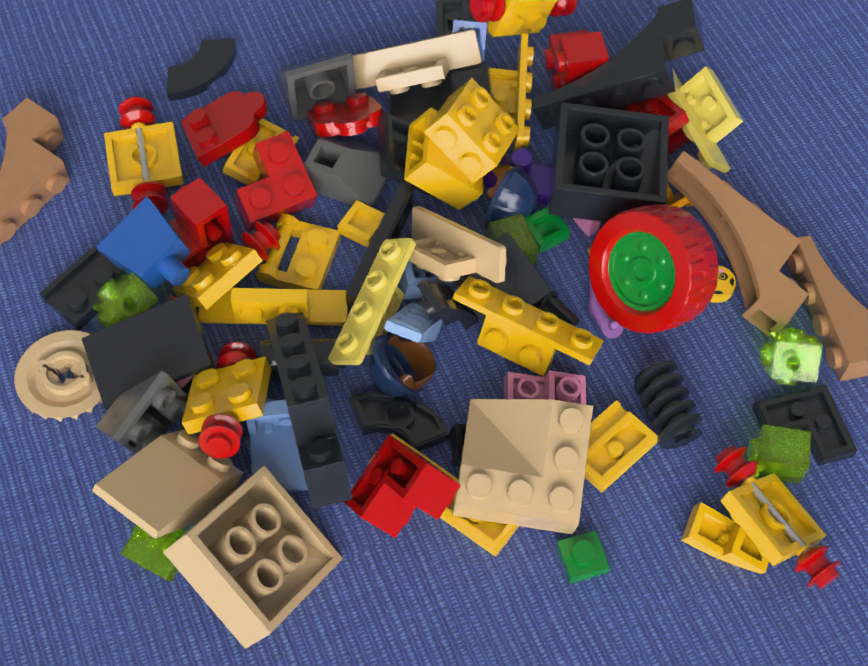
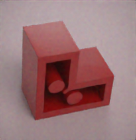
[543,29,609,91]
[234,131,318,232]
[169,177,235,269]
[343,435,461,538]

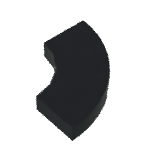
[167,39,236,101]
[349,392,450,451]

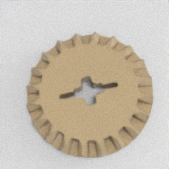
[14,330,102,422]

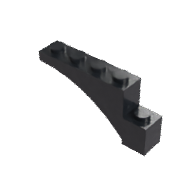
[531,0,705,130]
[266,312,353,509]

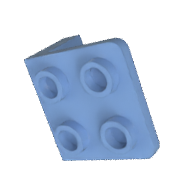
[246,398,308,493]

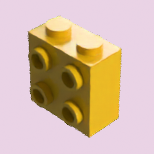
[424,78,520,183]
[404,108,484,210]

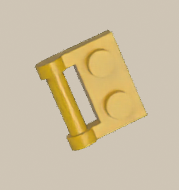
[256,214,341,290]

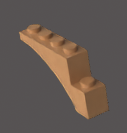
[0,98,70,245]
[667,151,808,338]
[787,235,868,382]

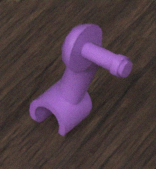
[588,276,623,338]

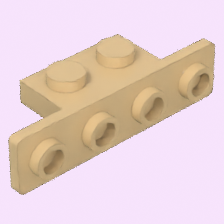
[352,29,482,95]
[409,206,507,283]

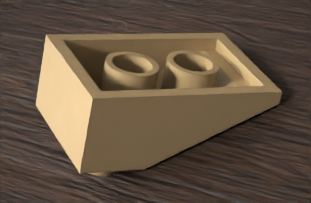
[92,429,244,539]

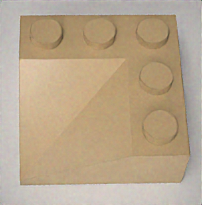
[453,399,593,535]
[163,465,343,649]

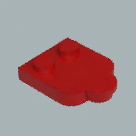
[180,91,267,167]
[306,93,383,137]

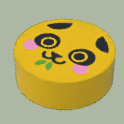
[710,266,736,303]

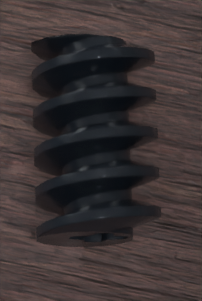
[634,361,703,449]

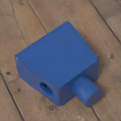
[96,196,190,289]

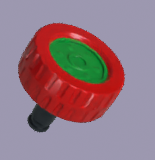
[589,204,719,334]

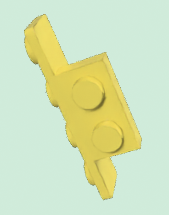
[667,66,743,173]
[328,238,416,365]

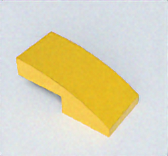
[681,502,769,574]

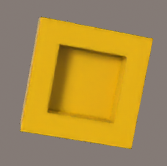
[338,200,385,248]

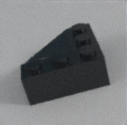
[548,102,669,222]

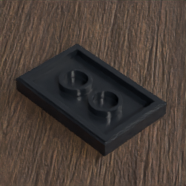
[390,61,493,124]
[81,294,215,410]

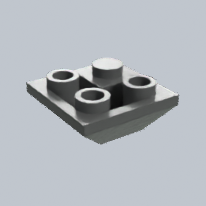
[304,135,388,208]
[96,371,188,455]

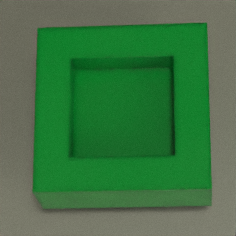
[520,207,571,254]
[556,530,610,584]

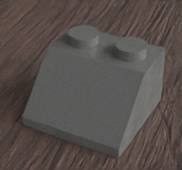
[277,52,356,122]

